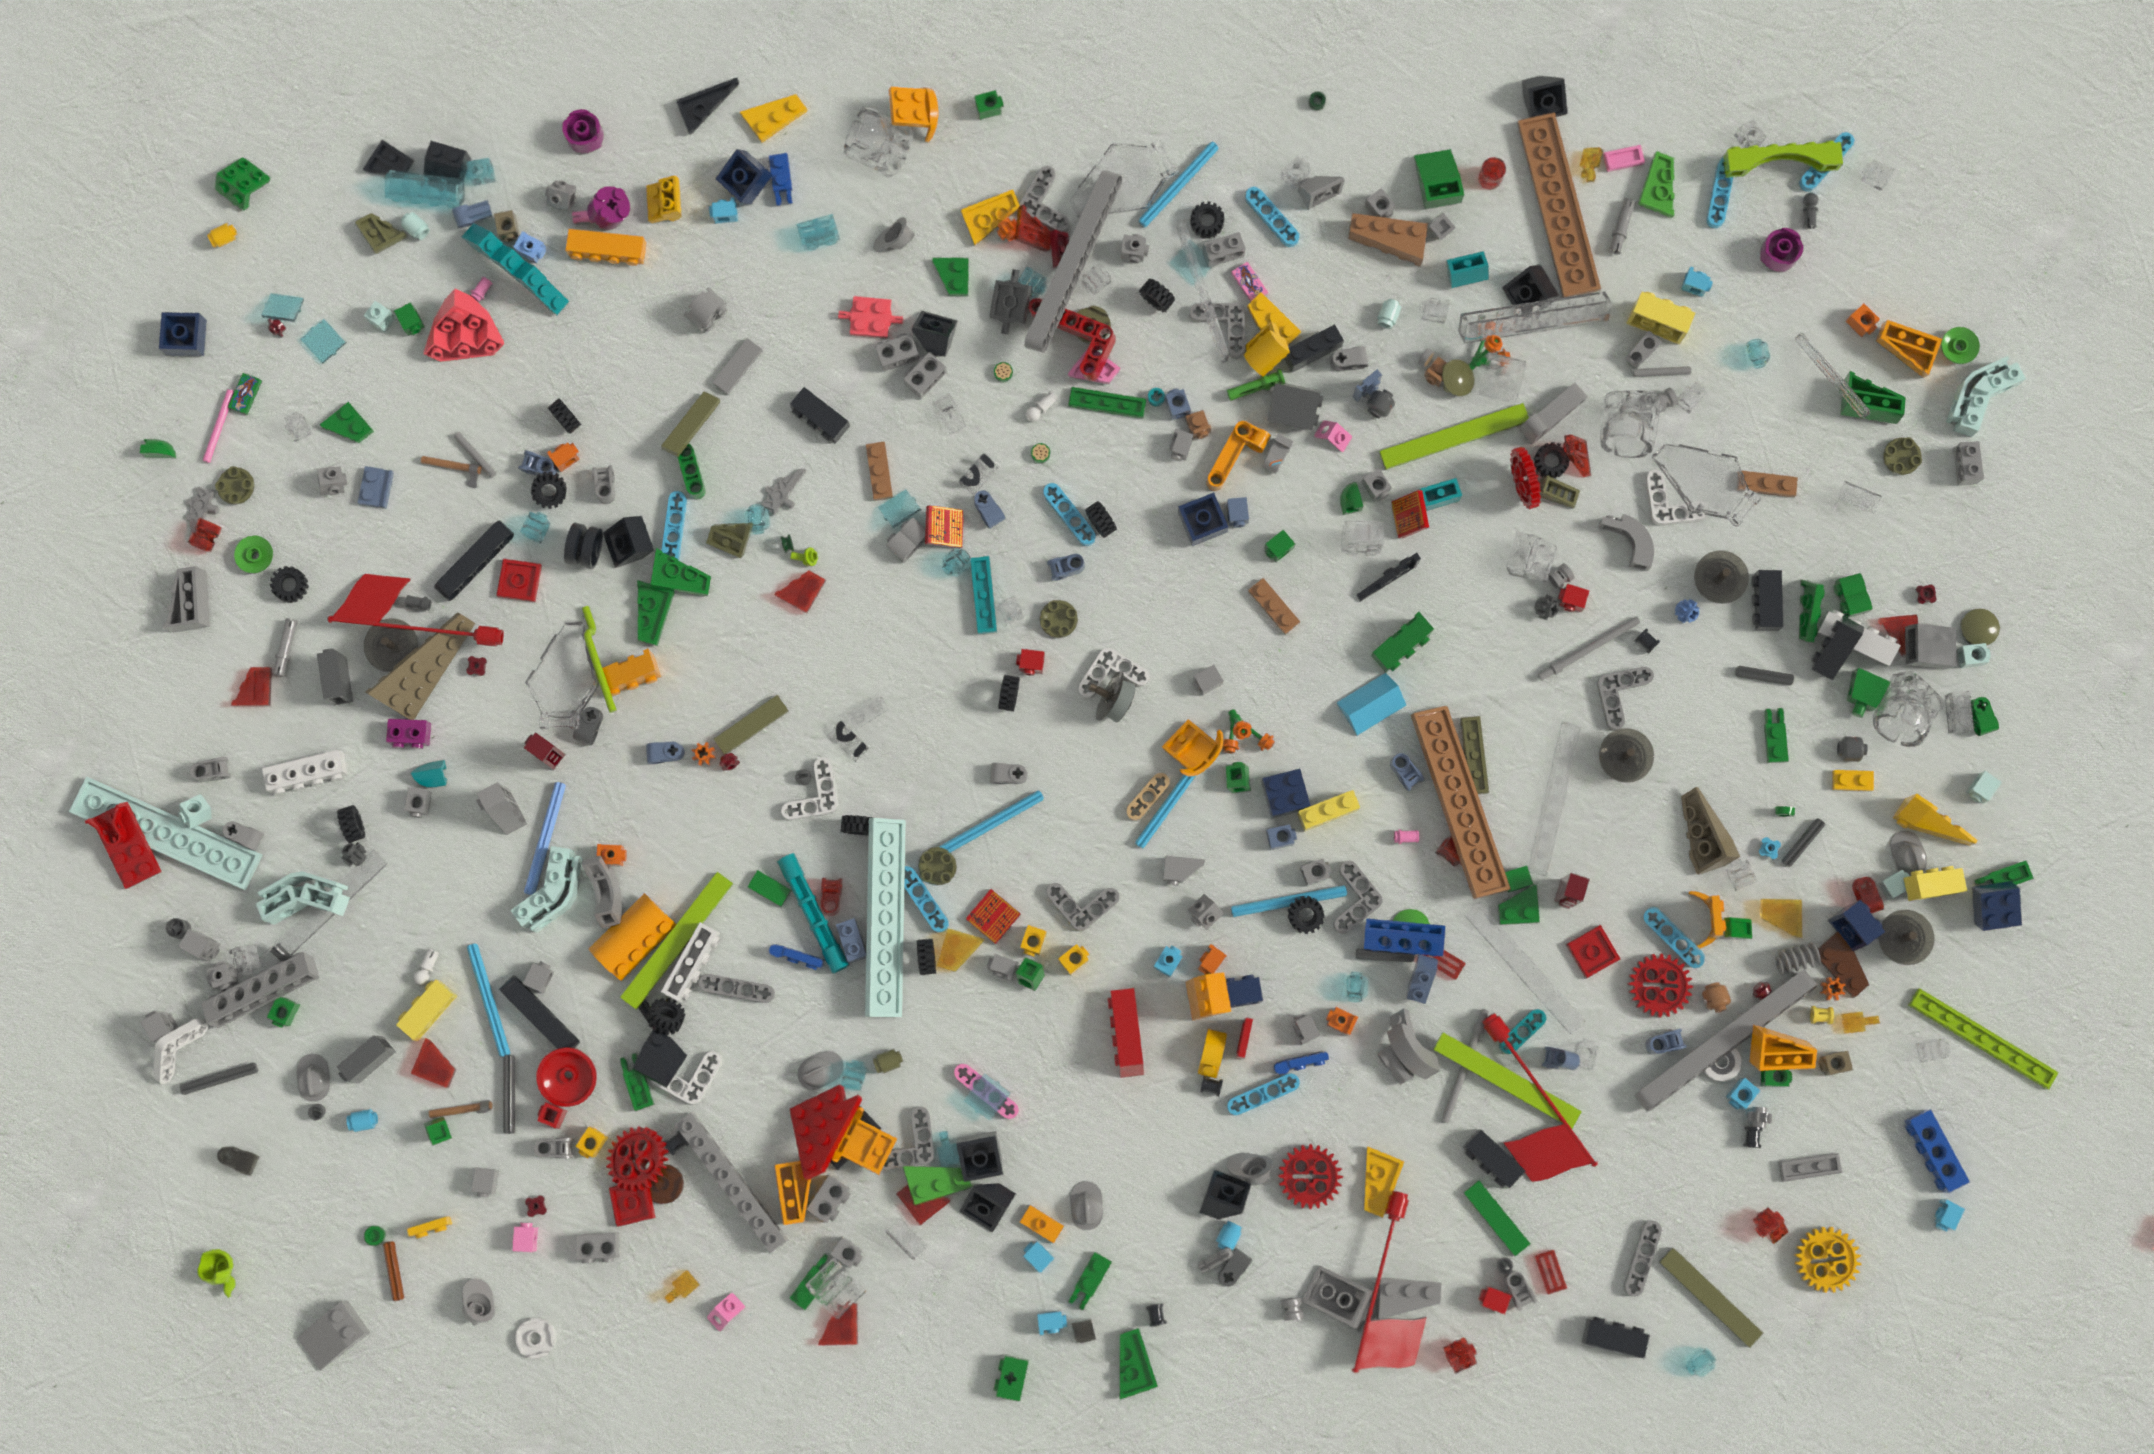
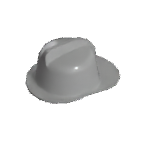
[873,217,915,252]
[1890,831,1927,876]
[798,1051,844,1090]
[296,1054,330,1102]
[1227,1153,1273,1185]
[1070,1181,1103,1230]
[462,1278,495,1326]

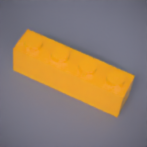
[566,229,647,266]

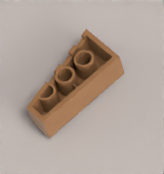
[1348,213,1428,267]

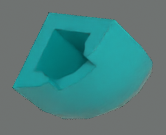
[411,760,447,787]

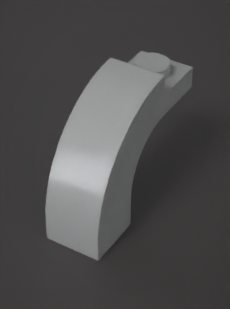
[1598,514,1654,571]
[582,856,622,928]
[1387,1008,1440,1080]

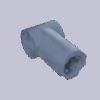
[452,200,493,228]

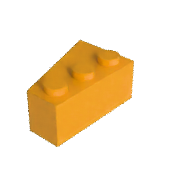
[1876,320,1942,378]
[603,648,661,696]
[1749,1024,1817,1071]
[774,1161,811,1225]

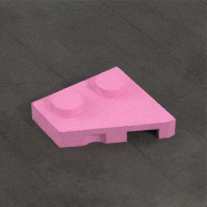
[1068,349,1120,384]

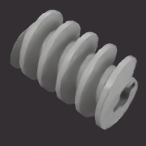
[1775,942,1821,975]

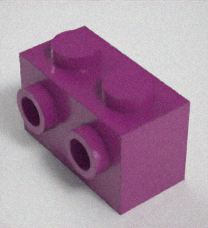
[386,719,431,749]

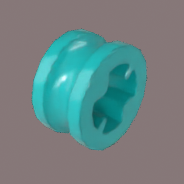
[1148,388,1165,407]

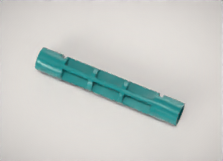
[777,853,849,974]

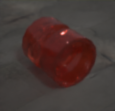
[1478,157,1506,190]
[187,518,222,553]

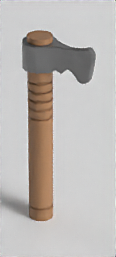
[421,456,481,488]
[429,1100,493,1118]

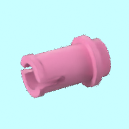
[572,211,592,224]
[470,277,493,302]
[1394,829,1419,845]

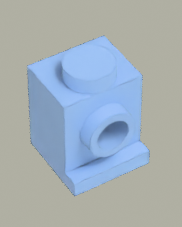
[513,231,546,263]

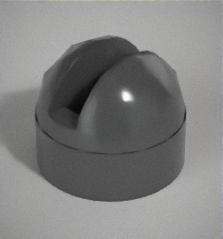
[795,769,811,785]
[308,1104,326,1121]
[1497,1257,1513,1274]

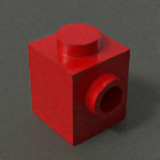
[1558,584,1590,612]
[1016,649,1045,676]
[537,1102,568,1129]
[1478,1286,1511,1315]

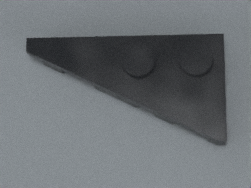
[676,77,739,135]
[1356,552,1421,602]

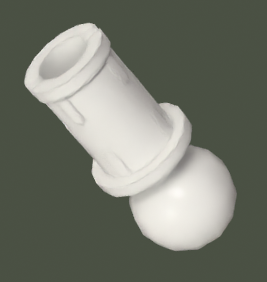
[1026,391,1058,422]
[413,948,440,986]

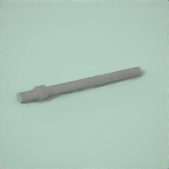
[1538,617,1640,681]
[1441,1009,1489,1123]

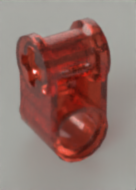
[821,877,843,916]
[1852,877,1884,914]

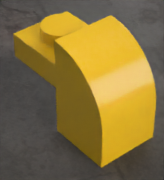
[1197,1029,1227,1078]

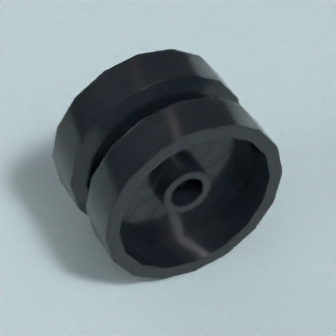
[564,522,603,569]

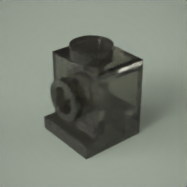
[1072,1318,1096,1344]

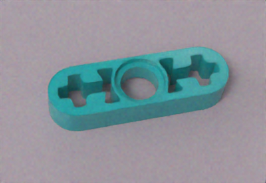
[1499,1009,1546,1054]

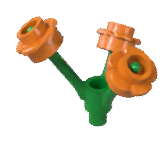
[1468,318,1511,371]
[1222,709,1275,754]

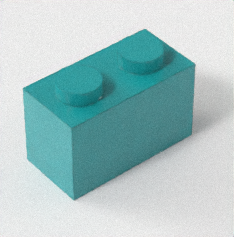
[1447,251,1489,288]
[1419,478,1462,511]

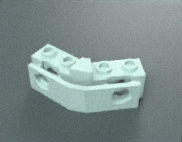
[1946,356,2026,437]
[510,846,583,933]
[256,871,350,925]

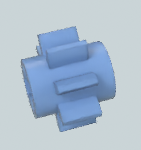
[1675,599,1700,623]

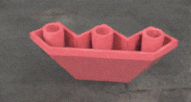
[424,288,504,362]

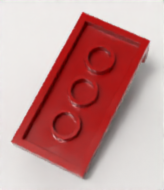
[85,802,162,889]

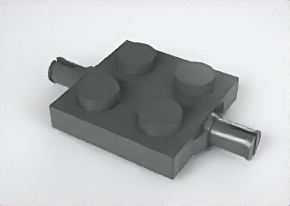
[989,269,1032,335]

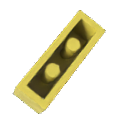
[1297,790,1360,832]
[1903,866,1967,901]
[396,980,457,1041]

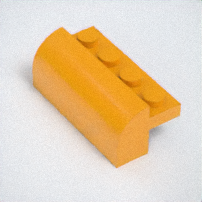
[589,893,676,981]

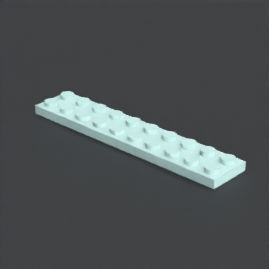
[69,776,263,890]
[865,818,906,1017]

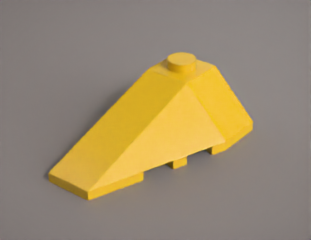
[1893,793,1978,846]

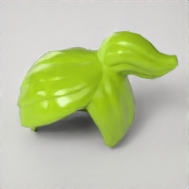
[197,1249,236,1298]

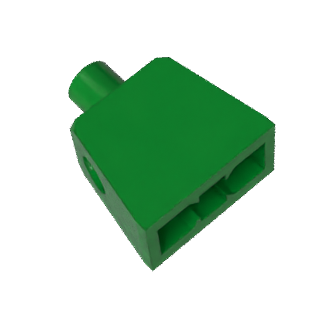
[1847,668,1893,718]

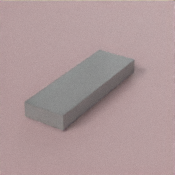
[712,338,763,395]
[1778,1153,1842,1182]

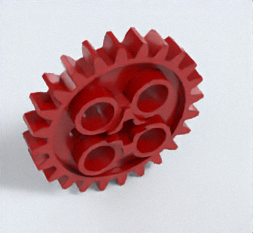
[1510,447,1541,510]
[1627,953,1693,1018]
[606,1126,669,1192]
[1278,1144,1343,1209]

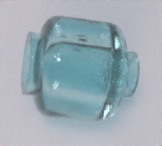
[1743,339,1771,369]
[744,504,770,534]
[942,548,971,577]
[1342,972,1369,1003]
[1685,1347,1717,1378]

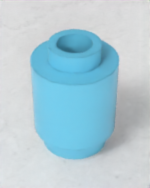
[346,1109,378,1132]
[1216,1220,1242,1250]

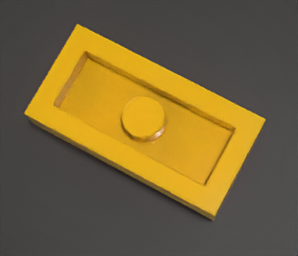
[1832,770,1874,791]
[407,1217,452,1239]

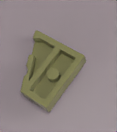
[355,213,407,254]
[706,523,753,558]

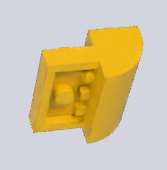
[646,175,682,223]
[1244,321,1290,377]

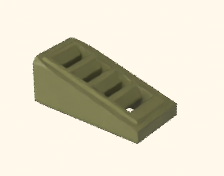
[1540,476,1580,508]

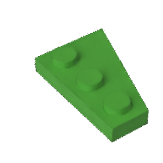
[1638,151,1674,218]
[902,1166,972,1206]

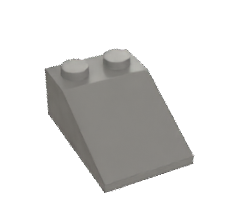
[1302,1265,1378,1332]
[298,1300,370,1371]

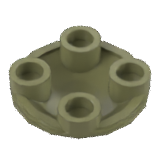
[1442,359,1475,397]
[1883,437,1922,475]
[215,466,254,505]
[1039,600,1078,638]
[1960,608,2000,646]
[918,847,957,885]

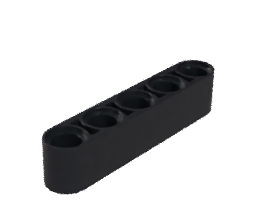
[434,520,514,601]
[499,975,580,1049]

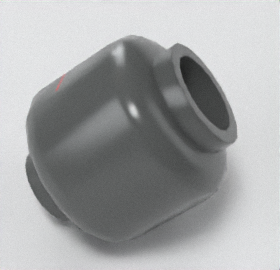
[1367,389,1395,419]
[1837,736,1868,762]

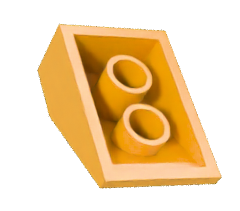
[1185,972,1231,1021]

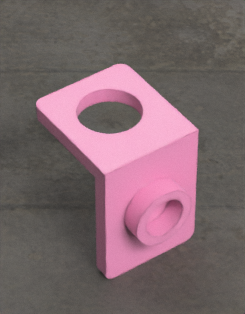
[1314,420,1352,452]
[707,1293,745,1331]

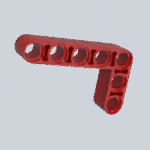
[1028,298,1116,381]

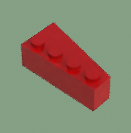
[1107,988,1144,1078]

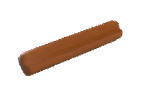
[383,1241,404,1301]

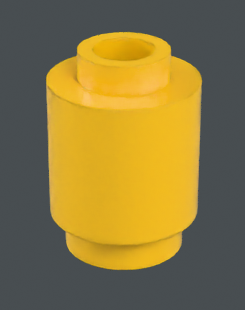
[207,222,238,248]

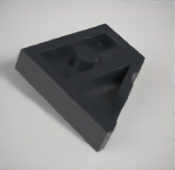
[363,139,415,176]

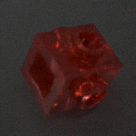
[1753,1207,1789,1245]
[1443,1337,1477,1374]

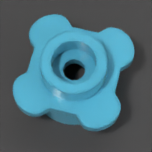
[1759,837,1781,859]

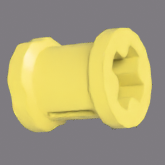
[1810,1006,1834,1025]

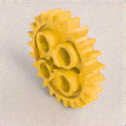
[1794,1227,1862,1293]

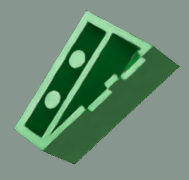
[1840,371,1906,424]
[1371,612,1434,673]

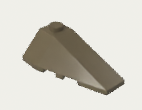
[1681,787,1740,875]

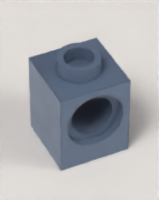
[1165,388,1191,421]
[1227,497,1249,528]
[1266,824,1297,850]

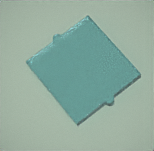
[1170,241,1212,285]
[262,293,304,322]
[301,319,346,363]
[878,489,921,528]
[964,1073,1011,1121]

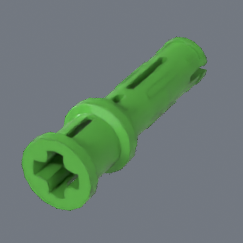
[1227,369,1285,401]

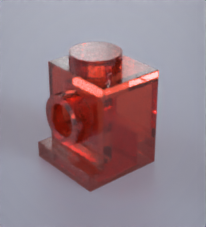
[1435,835,1461,867]

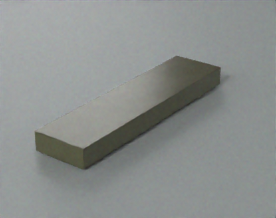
[661,391,721,457]
[714,695,789,755]
[1460,716,1489,794]

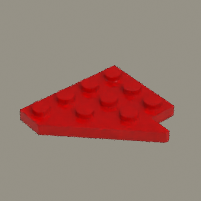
[789,1084,863,1180]

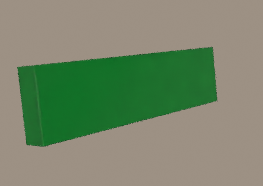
[1068,387,1147,419]
[1463,1180,1530,1257]

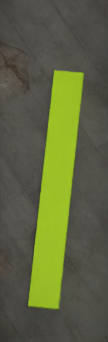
[1379,403,1529,470]
[620,872,733,1010]
[1908,988,2059,1090]
[1433,1032,1582,1129]

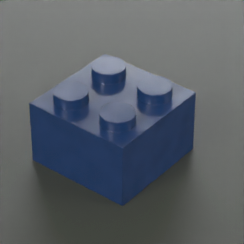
[715,149,773,205]
[159,312,207,356]
[1178,492,1229,546]
[1261,768,1311,819]
[1972,881,2022,931]
[1828,900,1885,951]
[1226,974,1263,1008]

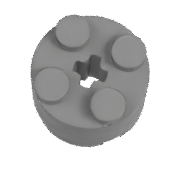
[684,287,727,332]

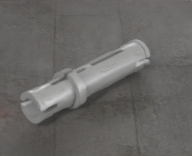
[1609,198,1636,255]
[272,618,298,677]

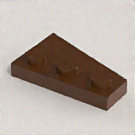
[1818,928,1869,998]

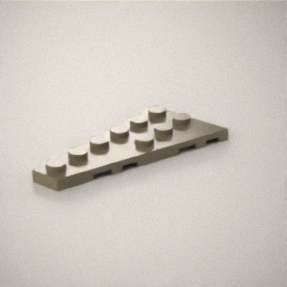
[365,612,475,720]

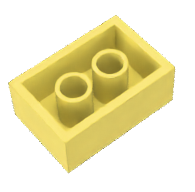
[1626,292,1695,344]

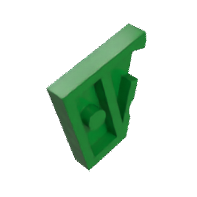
[932,258,969,296]
[320,402,374,443]
[1498,885,1540,925]

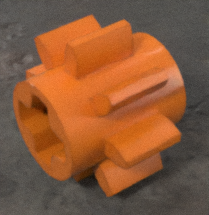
[997,218,1020,242]
[692,742,716,766]
[1820,977,1845,1001]

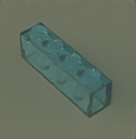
[384,170,465,208]

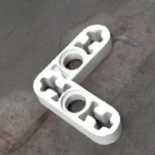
[1645,470,1708,526]
[1079,648,1149,699]
[781,758,838,821]
[153,1018,208,1084]
[650,1051,722,1105]

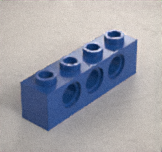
[1364,918,1446,957]
[1904,1109,1970,1193]

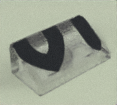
[959,452,999,496]
[828,720,869,762]

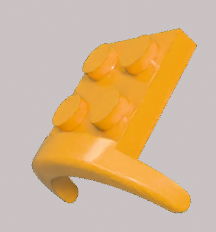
[888,87,938,142]
[1162,719,1223,776]
[1689,891,1726,949]
[832,1107,897,1175]

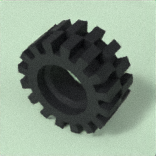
[1190,201,1225,239]
[1139,278,1175,312]
[547,398,581,434]
[1534,442,1570,479]
[531,471,567,509]
[1085,501,1117,538]
[270,566,309,603]
[998,675,1020,712]
[337,805,365,843]
[840,815,872,836]
[1288,896,1325,934]
[917,938,936,975]
[647,998,685,1035]

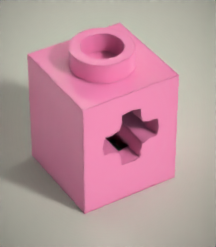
[512,1223,538,1252]

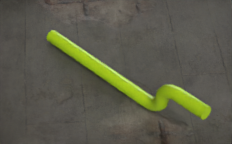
[582,606,617,713]

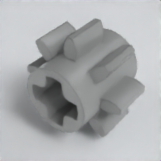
[1746,1107,1772,1128]

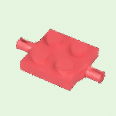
[838,296,903,338]

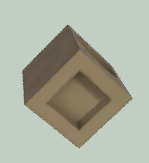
[494,210,520,242]
[1819,1051,1853,1076]

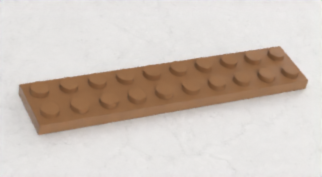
[1517,113,1601,299]
[1410,706,1510,900]

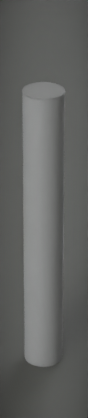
[1633,366,1691,377]
[454,432,497,478]

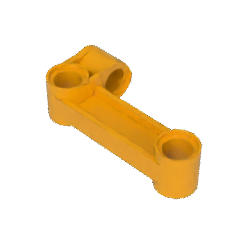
[1206,421,1271,491]

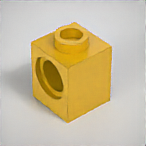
[1020,925,1047,957]
[1058,944,1090,975]
[575,1126,609,1158]

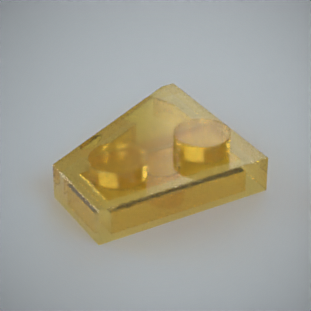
[1760,899,1802,938]
[937,929,984,972]

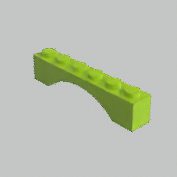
[1723,140,1843,178]

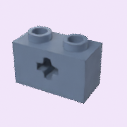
[836,918,866,963]
[1406,954,1438,1004]

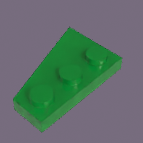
[650,548,711,596]
[1120,1328,1158,1400]

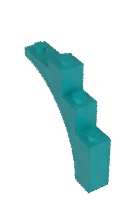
[461,223,569,315]

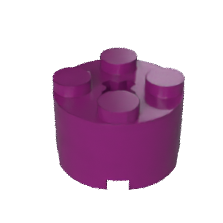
[562,109,604,153]
[587,186,630,230]
[1760,228,1804,272]

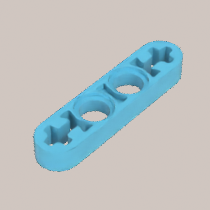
[1799,132,1854,192]
[1706,158,1733,229]
[1245,187,1299,247]
[1044,483,1096,546]
[662,491,687,561]
[904,866,949,933]
[1644,907,1705,968]
[1227,1073,1300,1115]

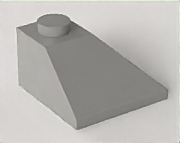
[1298,176,1344,210]

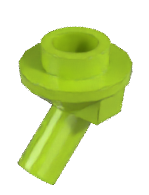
[790,547,818,566]

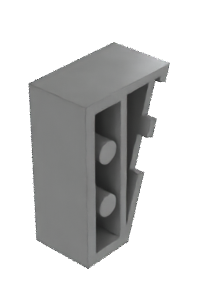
[163,566,210,632]
[476,782,527,835]
[1376,1278,1442,1319]

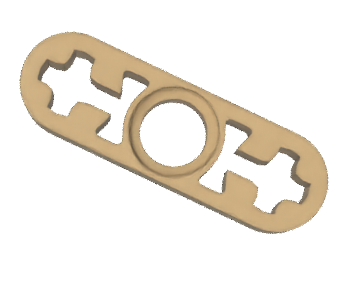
[1127,773,1169,821]

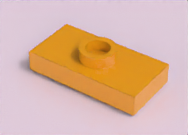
[1020,1205,1064,1243]

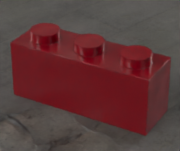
[524,732,566,770]
[1554,873,1590,909]

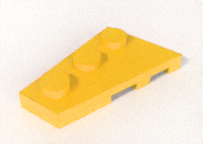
[740,94,808,143]
[961,189,1020,246]
[1247,292,1301,345]
[1364,1146,1405,1218]

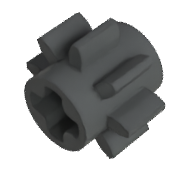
[1534,595,1559,620]
[342,842,367,867]

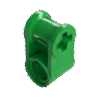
[1967,697,1999,736]

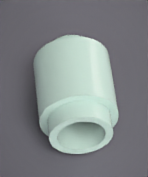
[401,212,430,240]
[1377,299,1401,329]

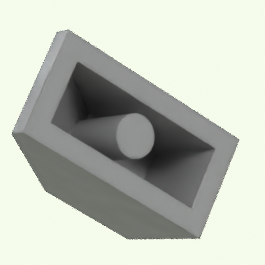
[1163,856,1205,886]

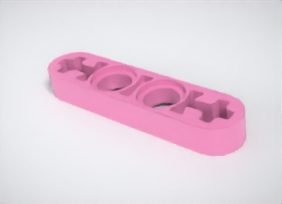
[954,1064,1019,1119]

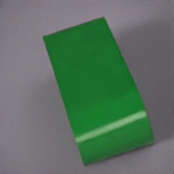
[678,444,706,499]

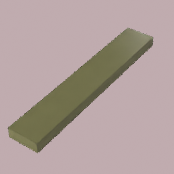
[1659,1247,1763,1348]

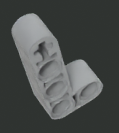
[1520,383,1588,444]

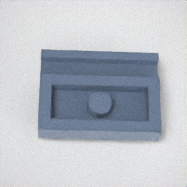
[1353,369,1382,403]
[357,466,394,509]

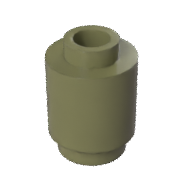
[873,1048,903,1074]

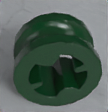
[1309,91,1326,111]
[781,534,794,553]

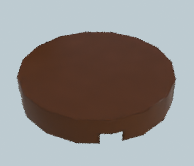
[650,1164,684,1204]

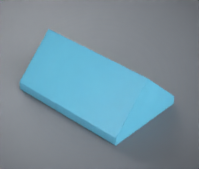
[1336,673,1406,736]

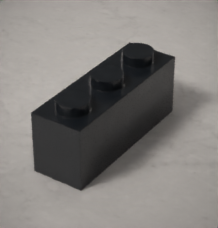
[1284,324,1344,373]
[790,387,850,443]
[1751,570,1783,631]
[1811,616,1864,680]
[1463,1129,1526,1189]
[1582,1316,1650,1359]

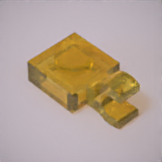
[1580,147,1603,182]
[1841,1012,1880,1034]
[664,1270,700,1304]

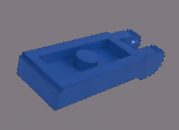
[769,153,793,206]
[769,944,825,970]
[1273,1051,1329,1075]

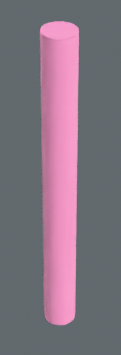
[203,389,234,463]

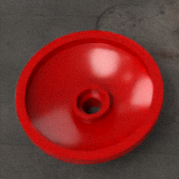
[536,1047,597,1107]

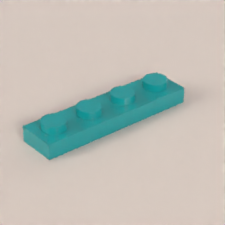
[970,556,997,635]

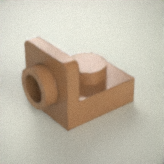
[1424,356,1447,387]
[1185,410,1211,439]

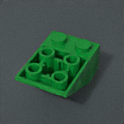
[1414,149,1464,209]

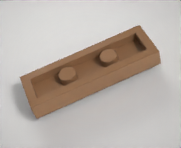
[866,441,893,501]
[1737,470,1798,497]
[1248,578,1300,635]

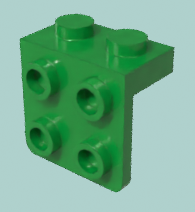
[215,158,270,211]

